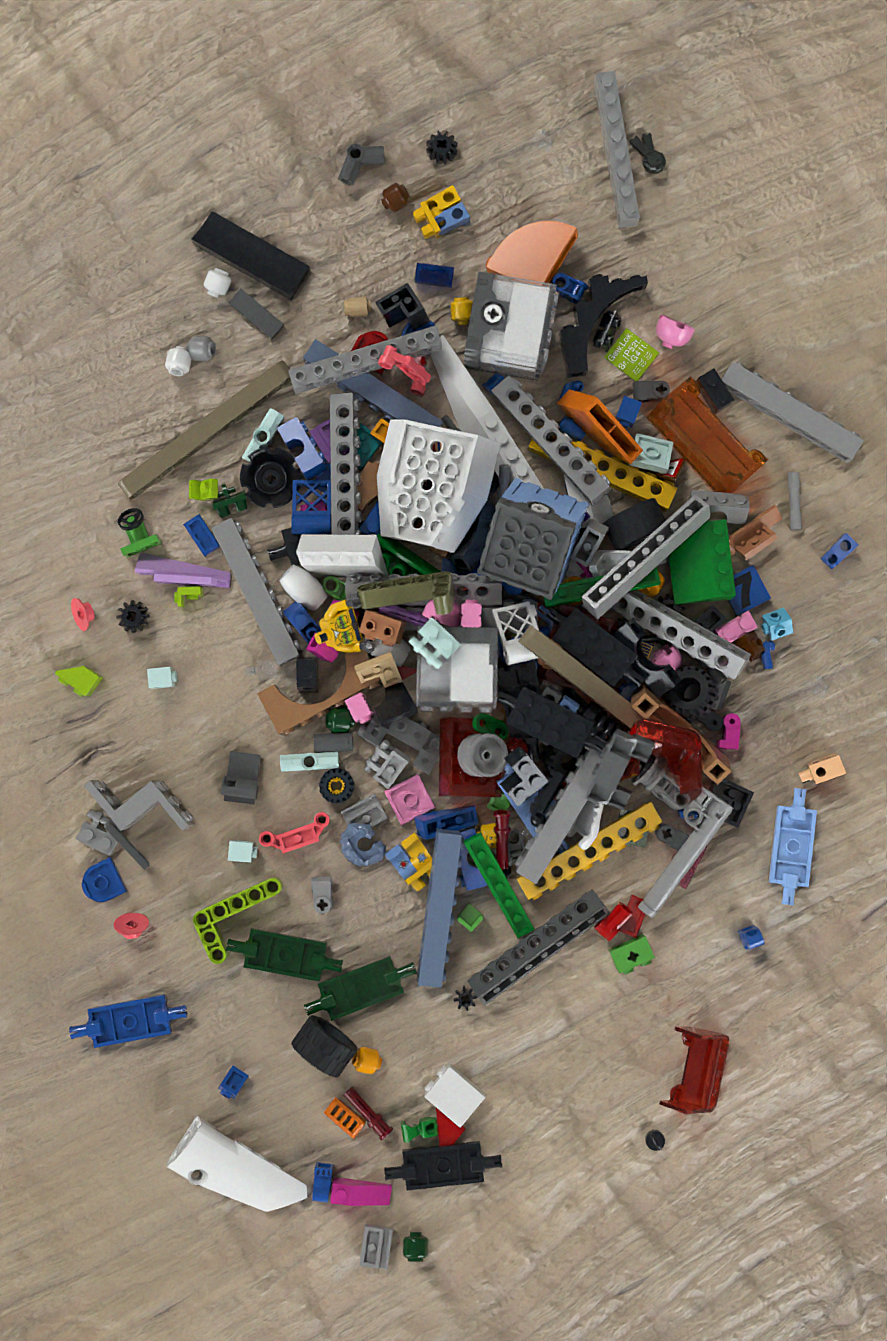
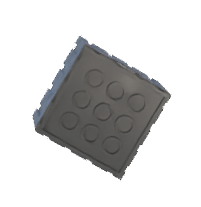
[477,478,589,600]

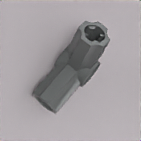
[338,144,385,186]

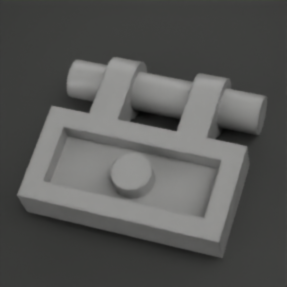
[364,740,410,789]
[76,810,124,856]

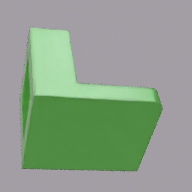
[457,903,484,932]

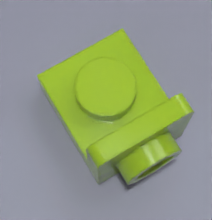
[189,478,218,501]
[174,587,203,608]

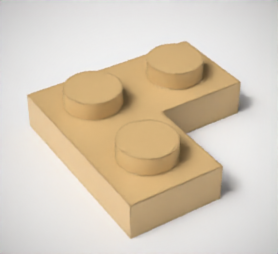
[354,652,402,688]

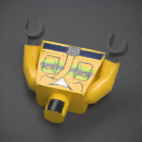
[315,594,375,653]

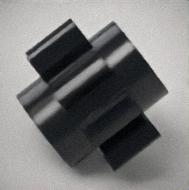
[453,985,478,1011]

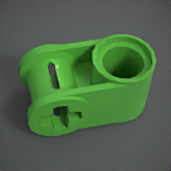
[322,576,346,601]

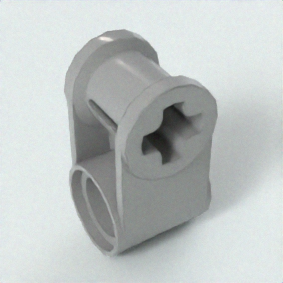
[311,876,333,914]

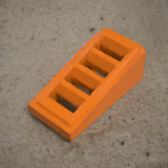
[323,1096,366,1139]

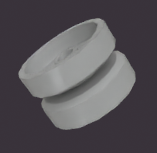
[457,734,508,777]

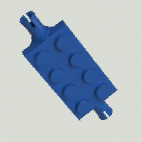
[69,994,188,1048]

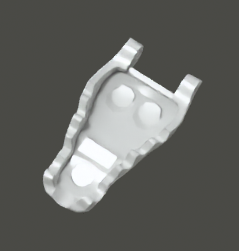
[567,800,604,850]

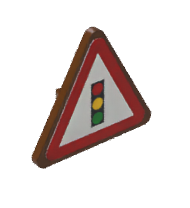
[645,457,686,481]

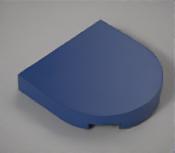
[82,857,127,902]

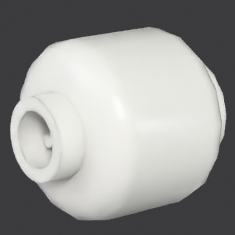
[204,267,231,298]
[165,346,192,376]

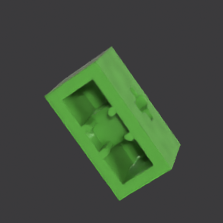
[608,934,655,974]

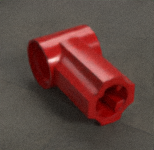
[594,902,632,942]

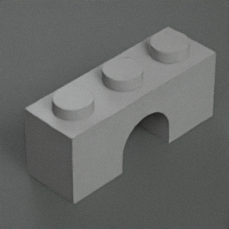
[689,490,750,525]

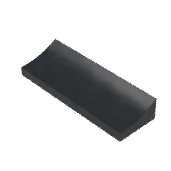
[191,211,310,300]

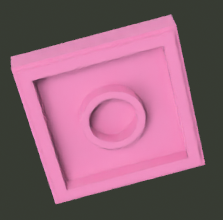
[384,774,436,826]

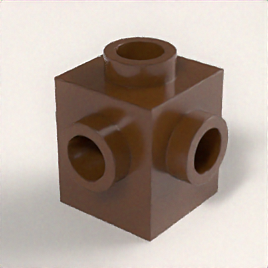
[731,630,765,662]

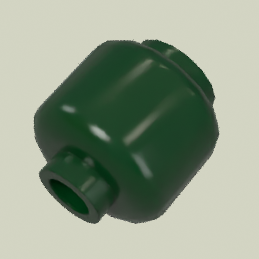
[326,708,355,733]
[403,1232,428,1262]

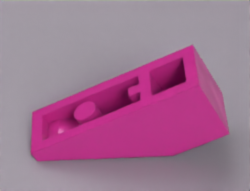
[330,1177,392,1206]

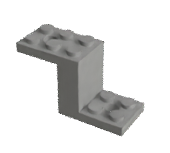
[84,780,195,831]

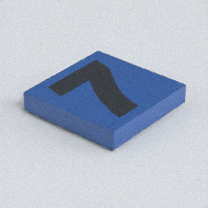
[728,565,771,616]

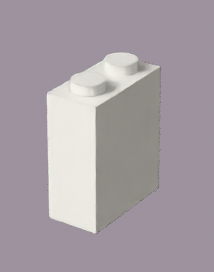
[424,1063,486,1128]

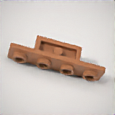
[729,505,782,561]

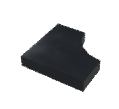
[374,682,418,726]

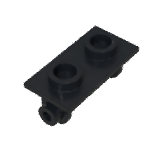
[593,310,621,352]

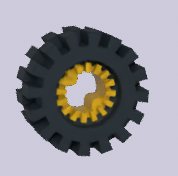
[319,768,354,803]

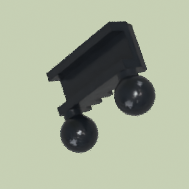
[530,771,564,827]

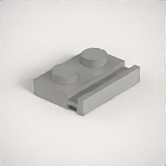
[341,794,388,827]
[359,1224,393,1270]

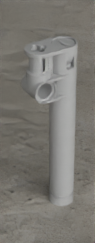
[638,786,734,918]

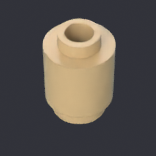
[344,296,371,317]

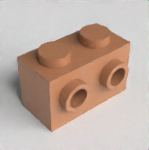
[359,610,407,647]

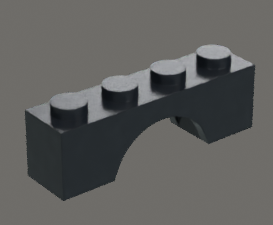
[612,618,682,698]

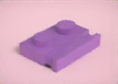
[309,419,350,464]

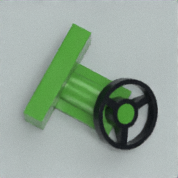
[117,508,162,558]

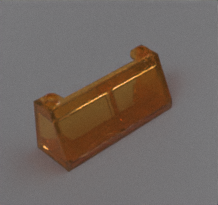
[646,376,768,493]

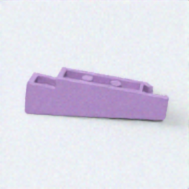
[135,553,231,588]

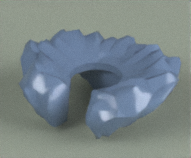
[339,823,386,866]

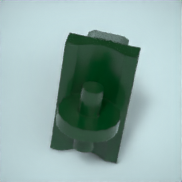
[212,484,247,518]

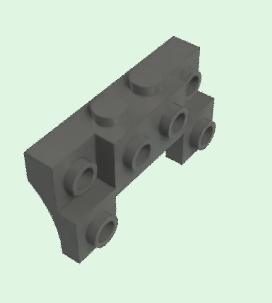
[362,714,448,775]
[585,729,655,810]

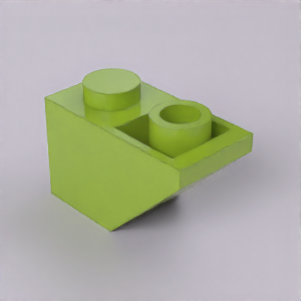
[55,666,103,697]

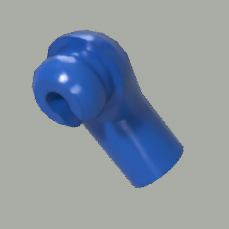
[559,380,584,400]
[761,641,775,669]

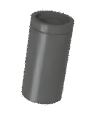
[313,732,354,753]

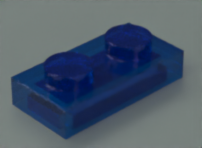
[414,263,454,288]

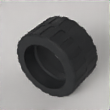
[603,498,666,551]
[291,1015,357,1077]

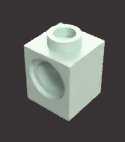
[147,667,178,689]
[228,840,258,863]

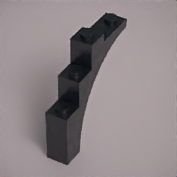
[559,274,648,379]
[449,471,499,572]

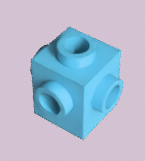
[761,607,793,641]

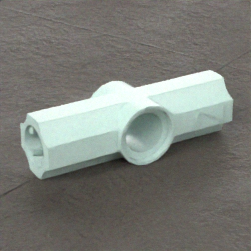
[242,408,285,462]
[280,752,339,772]

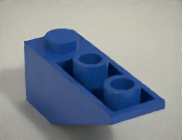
[283,601,322,644]

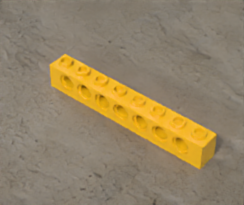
[528,425,678,512]
[516,801,662,900]

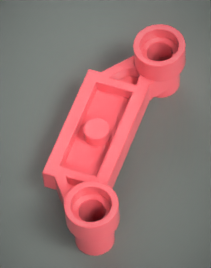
[378,345,431,396]
[259,812,330,853]

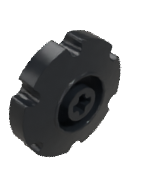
[240,446,301,508]

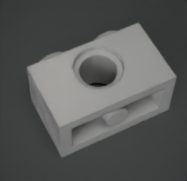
[571,519,609,567]

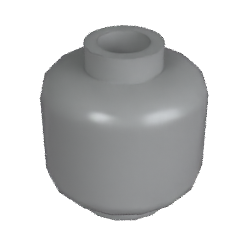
[186,336,216,361]

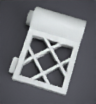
[491,601,539,665]

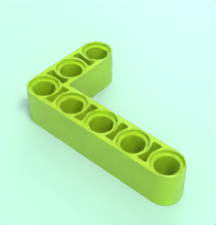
[193,877,283,964]

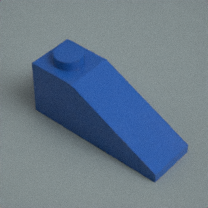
[414,805,479,840]

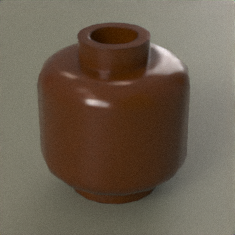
[381,183,410,212]

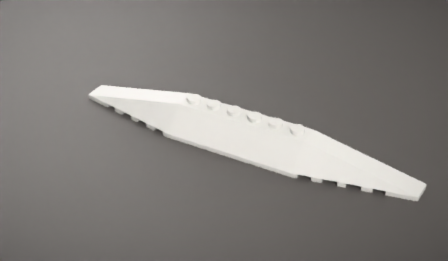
[430,335,587,579]

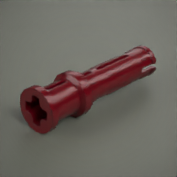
[493,809,511,870]
[343,1087,394,1141]

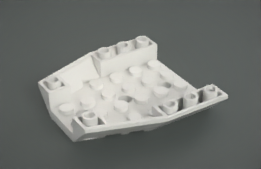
[377,419,501,553]

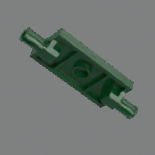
[226,928,343,982]
[304,956,417,1021]

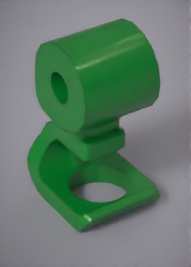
[400,1117,438,1143]

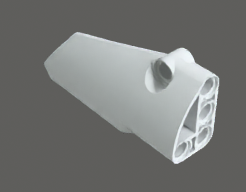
[166,1117,307,1212]

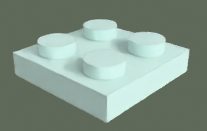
[629,433,673,474]

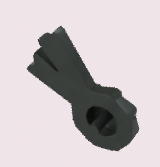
[629,133,666,174]

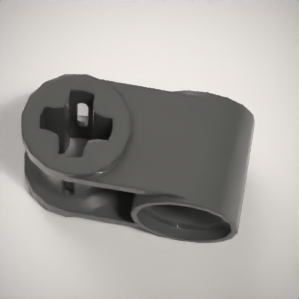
[632,381,670,403]
[655,824,690,851]
[508,828,526,867]

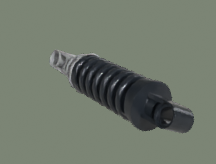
[558,688,691,811]

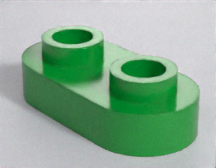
[472,713,509,740]

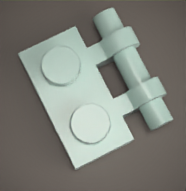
[409,617,461,669]

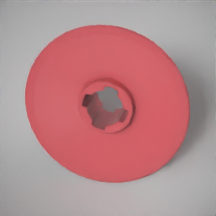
[71,598,94,631]
[114,913,149,939]

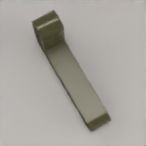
[357,572,455,615]

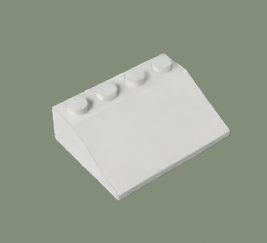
[296,535,388,578]

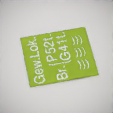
[604,328,659,381]

